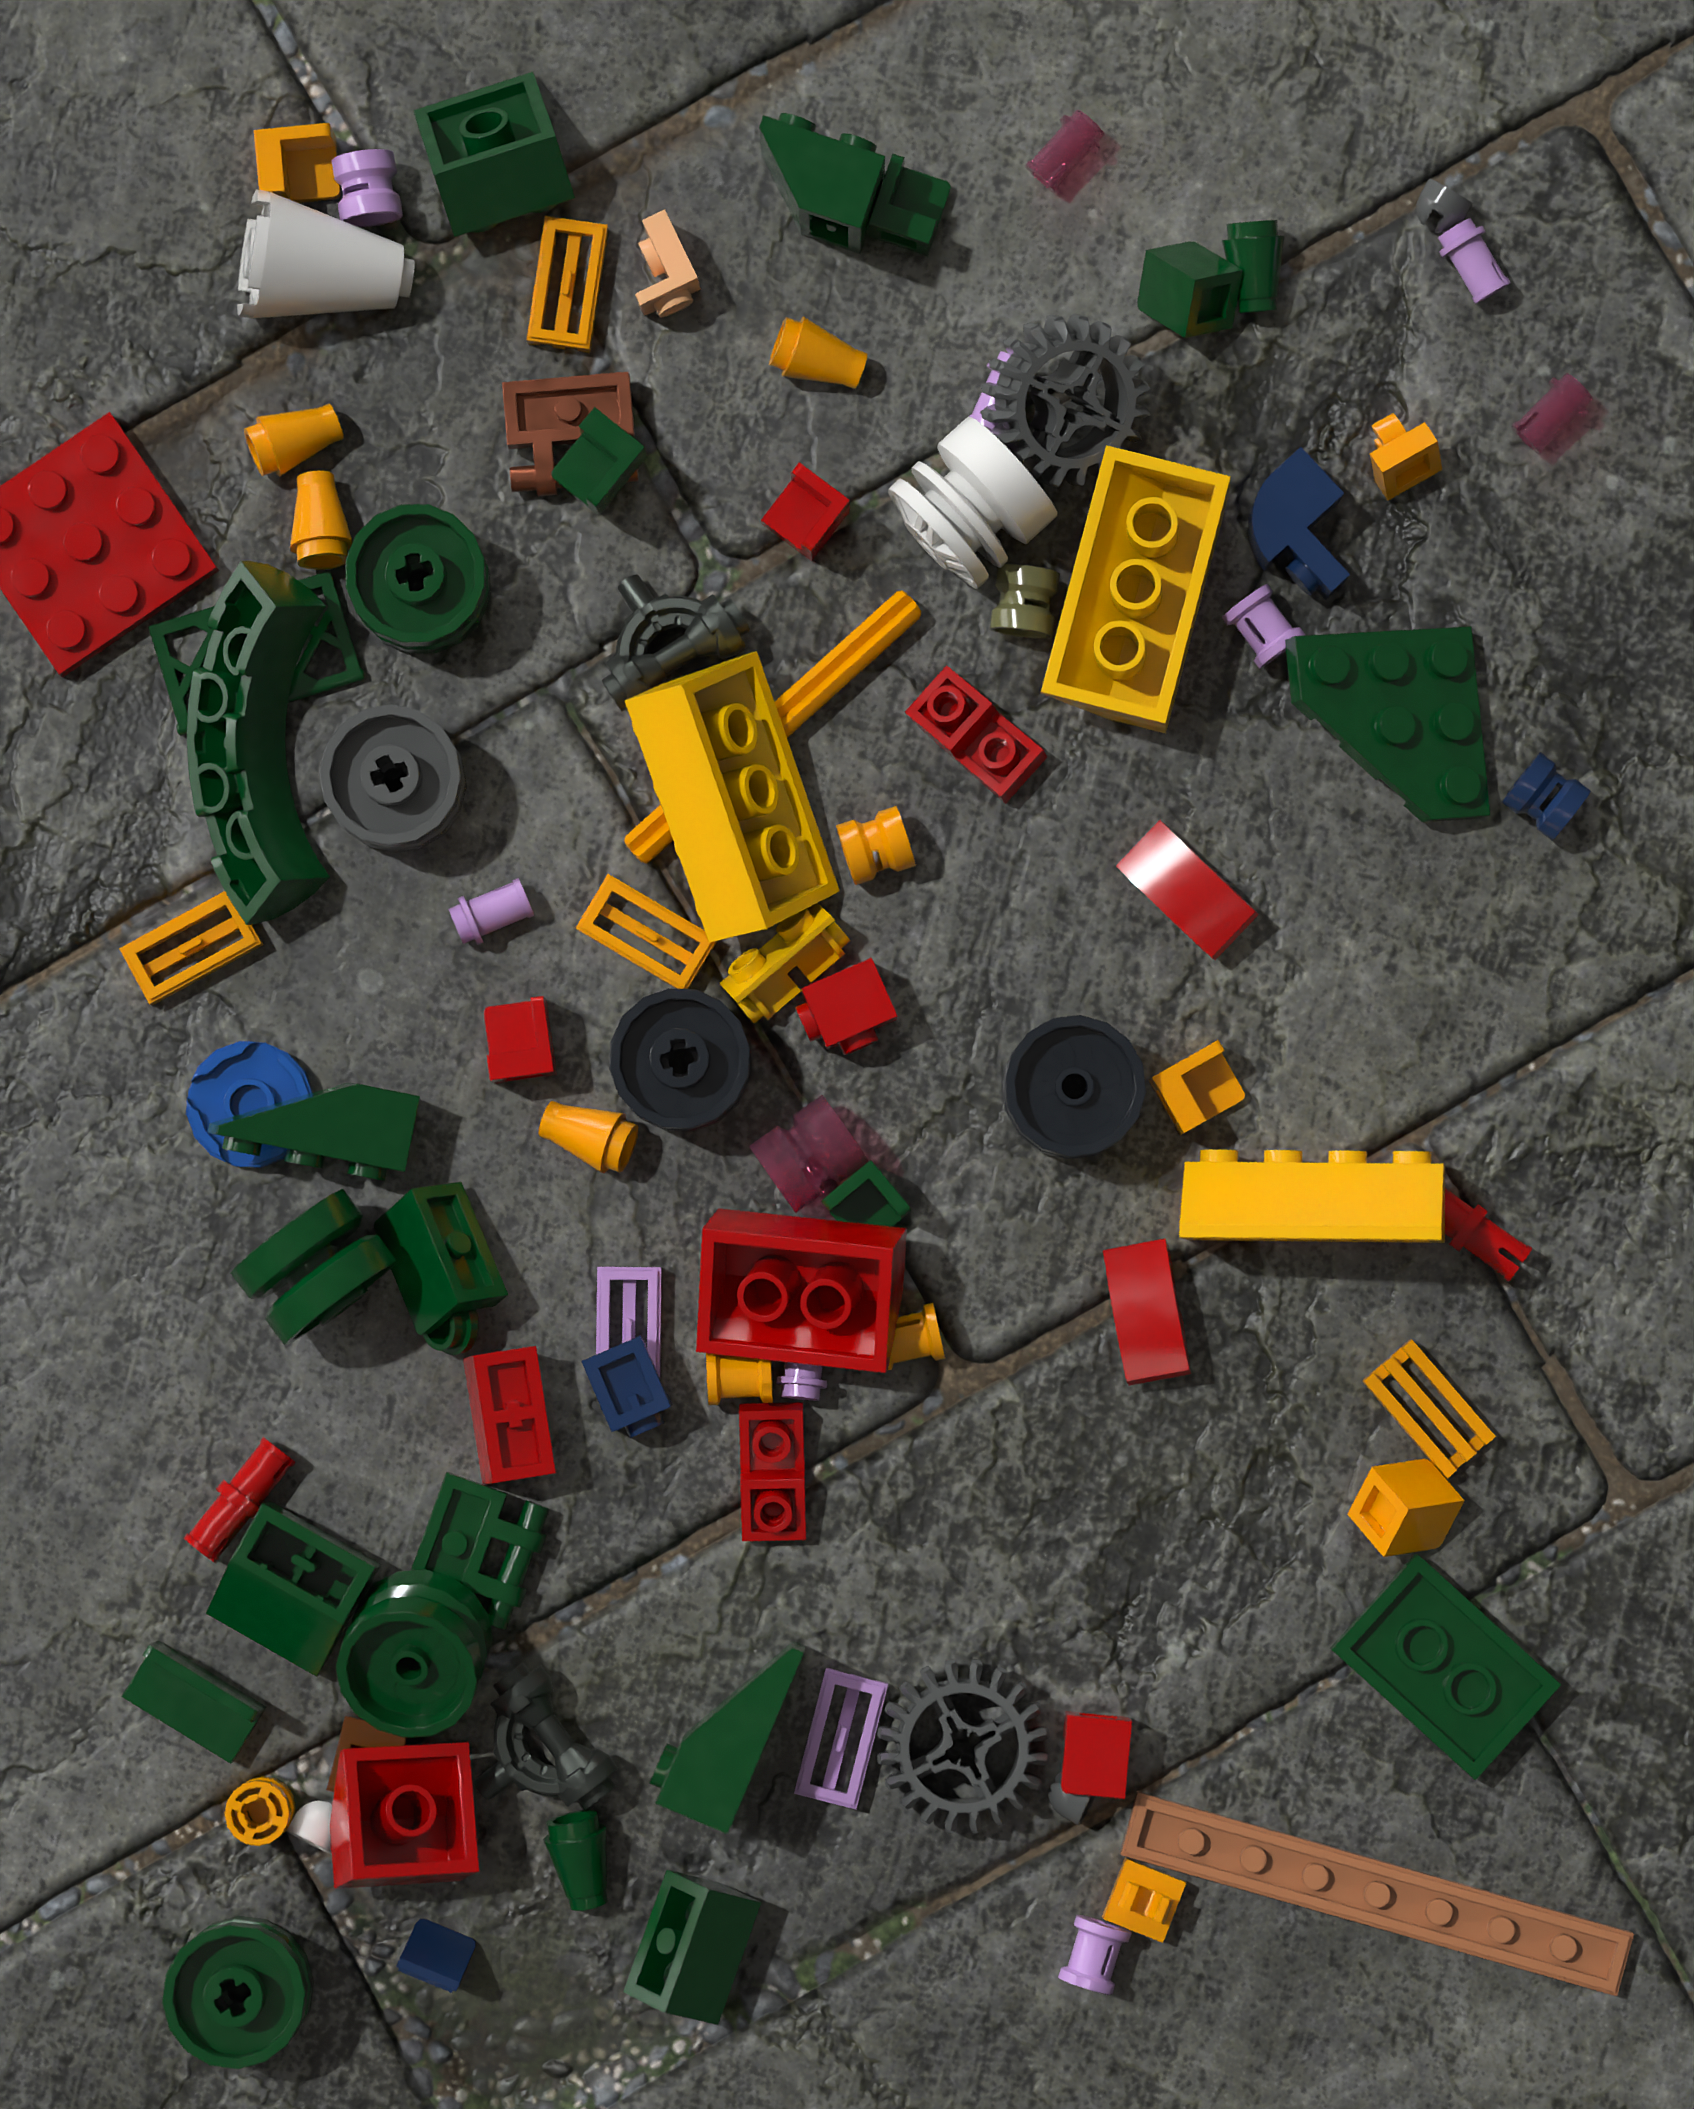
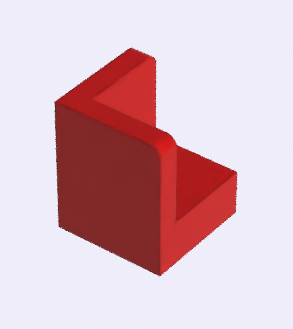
[761,463,850,562]
[484,996,557,1084]
[1061,1711,1132,1799]

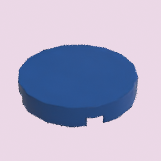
[186,1041,313,1168]

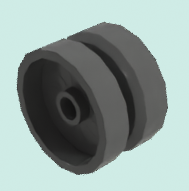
[319,704,467,853]

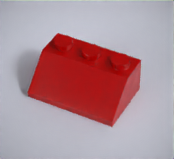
[696,1208,907,1373]

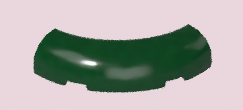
[187,561,330,925]

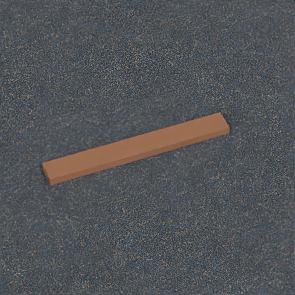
[1120,1791,1634,1996]

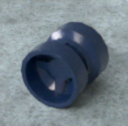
[1502,752,1591,841]

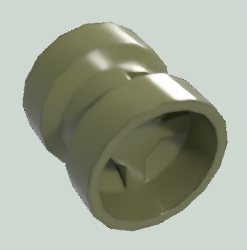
[989,564,1060,639]

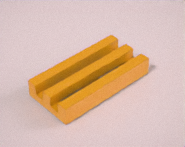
[527,216,608,353]
[576,874,717,989]
[119,891,264,1005]
[1362,1339,1496,1479]

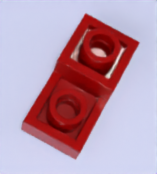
[905,665,1048,804]
[1116,820,1259,960]
[1103,1238,1191,1386]
[739,1402,806,1542]

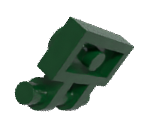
[411,1472,550,1630]

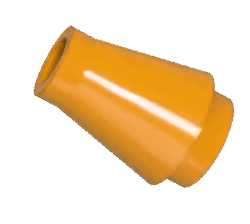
[769,316,868,389]
[244,403,343,477]
[290,471,353,570]
[538,1101,638,1173]

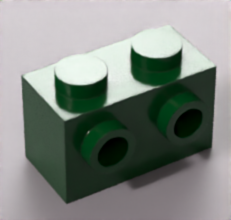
[623,1870,762,2025]

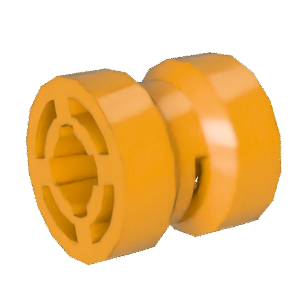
[836,806,916,886]
[225,1776,296,1846]

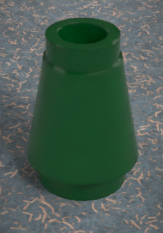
[1221,220,1284,313]
[543,1810,608,1911]

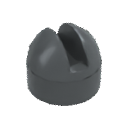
[1416,178,1473,233]
[1048,1771,1097,1825]

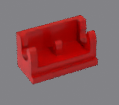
[463,1346,556,1484]

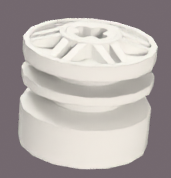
[888,416,1058,589]

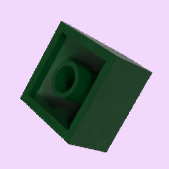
[413,72,575,237]

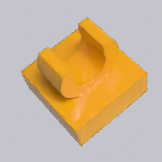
[1370,413,1442,501]
[1102,1857,1186,1943]

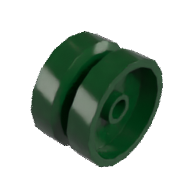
[346,504,490,654]
[231,1189,398,1345]
[336,1569,493,1738]
[162,1916,314,2069]

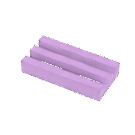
[596,1267,662,1380]
[794,1667,888,1809]

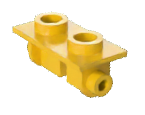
[719,903,851,1024]

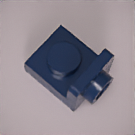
[581,1335,673,1438]

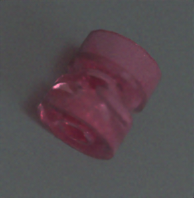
[749,1095,869,1213]

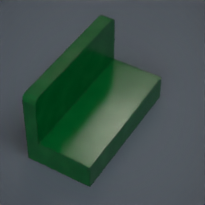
[374,1182,508,1335]
[121,1641,267,1764]

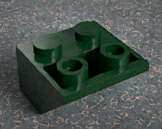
[759,113,885,254]
[206,1501,382,1677]

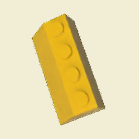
[1041,445,1231,734]
[624,651,840,943]
[1179,1150,1445,1243]

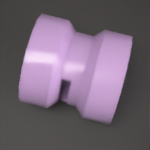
[332,149,403,227]

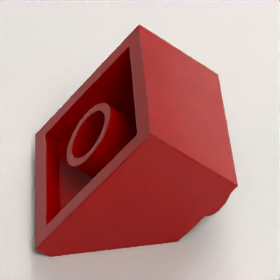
[330,1742,479,1889]

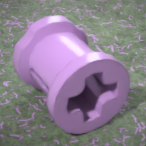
[1222,584,1305,669]
[1058,1915,1131,1995]

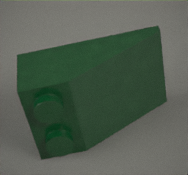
[649,1641,805,1834]

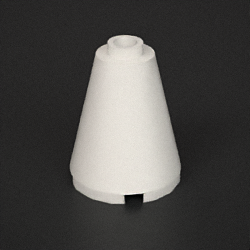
[237,189,414,319]

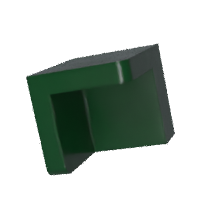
[868,153,951,256]
[1137,241,1243,338]
[551,407,647,516]
[821,1160,912,1227]

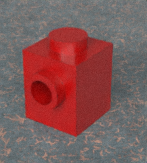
[795,957,898,1055]

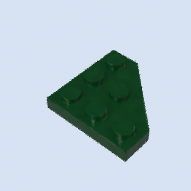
[1285,626,1490,822]

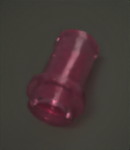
[1025,109,1105,193]
[1511,373,1593,455]

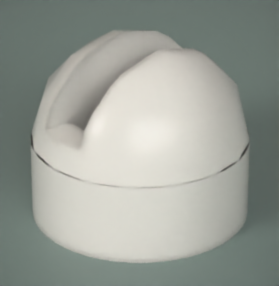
[287,1800,332,1854]

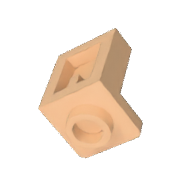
[635,209,701,317]

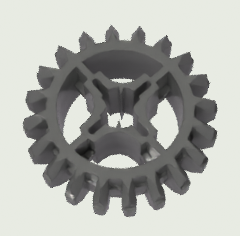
[980,314,1151,487]
[877,1659,1050,1833]

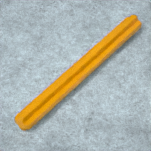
[624,590,922,864]

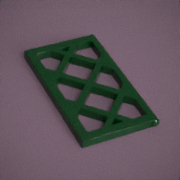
[148,571,365,736]

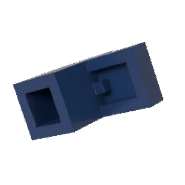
[1248,447,1350,600]

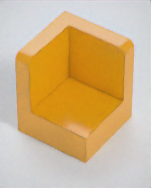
[253,123,341,203]
[1149,1040,1245,1136]
[1347,1459,1465,1557]

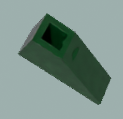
[208,1082,420,1181]

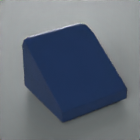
[396,1919,476,1993]

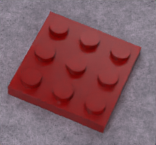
[0,412,219,678]

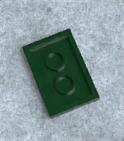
[1330,1553,1561,1780]

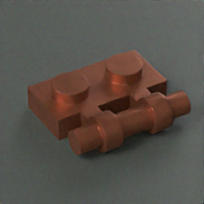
[502,372,638,496]

